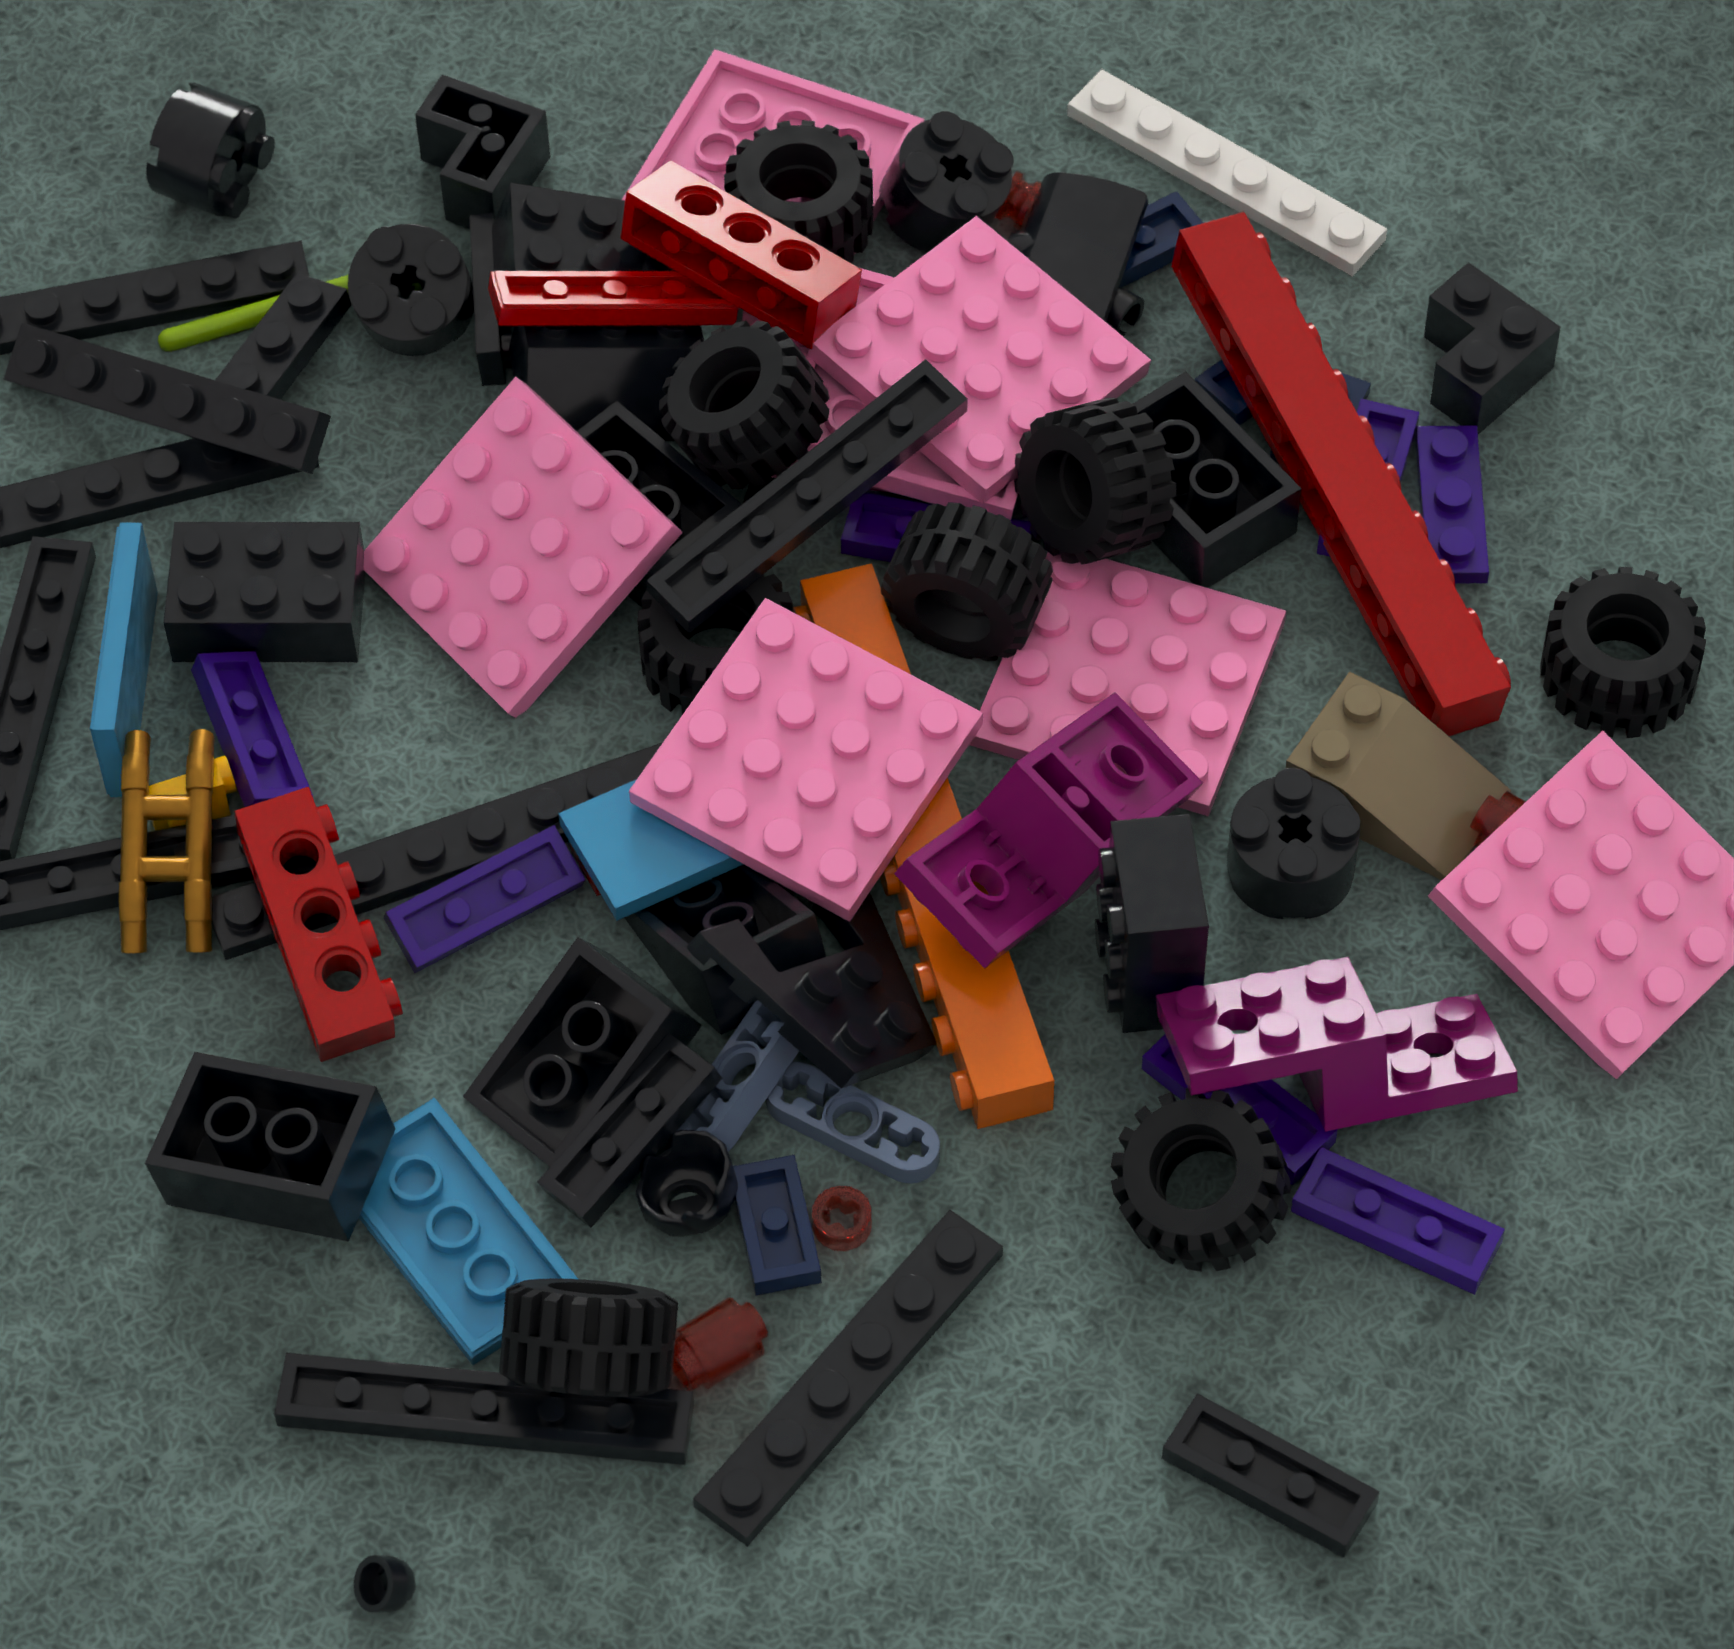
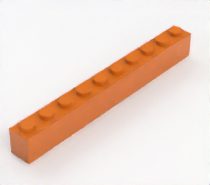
[793,563,1054,1129]

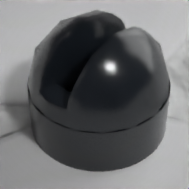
[1106,287,1145,336]
[354,1555,416,1612]

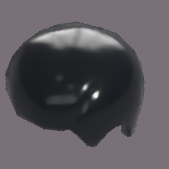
[636,1130,738,1237]

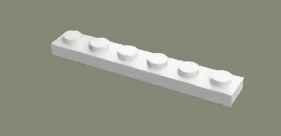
[1067,69,1387,276]

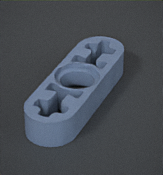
[677,1001,799,1152]
[766,1061,940,1183]

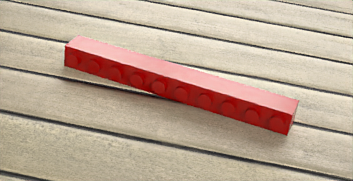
[1171,212,1511,736]

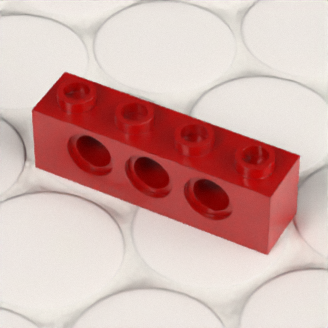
[620,160,862,349]
[235,786,403,1062]

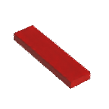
[488,271,738,326]

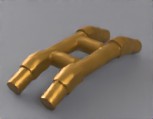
[119,729,215,953]

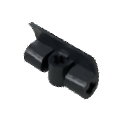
[1007,172,1149,322]

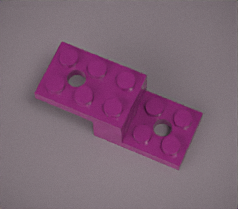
[894,692,1203,968]
[1156,957,1518,1132]

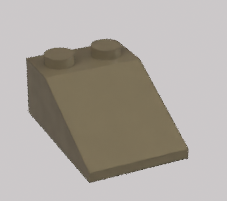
[1286,671,1511,880]

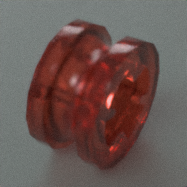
[995,171,1041,230]
[812,1186,872,1251]

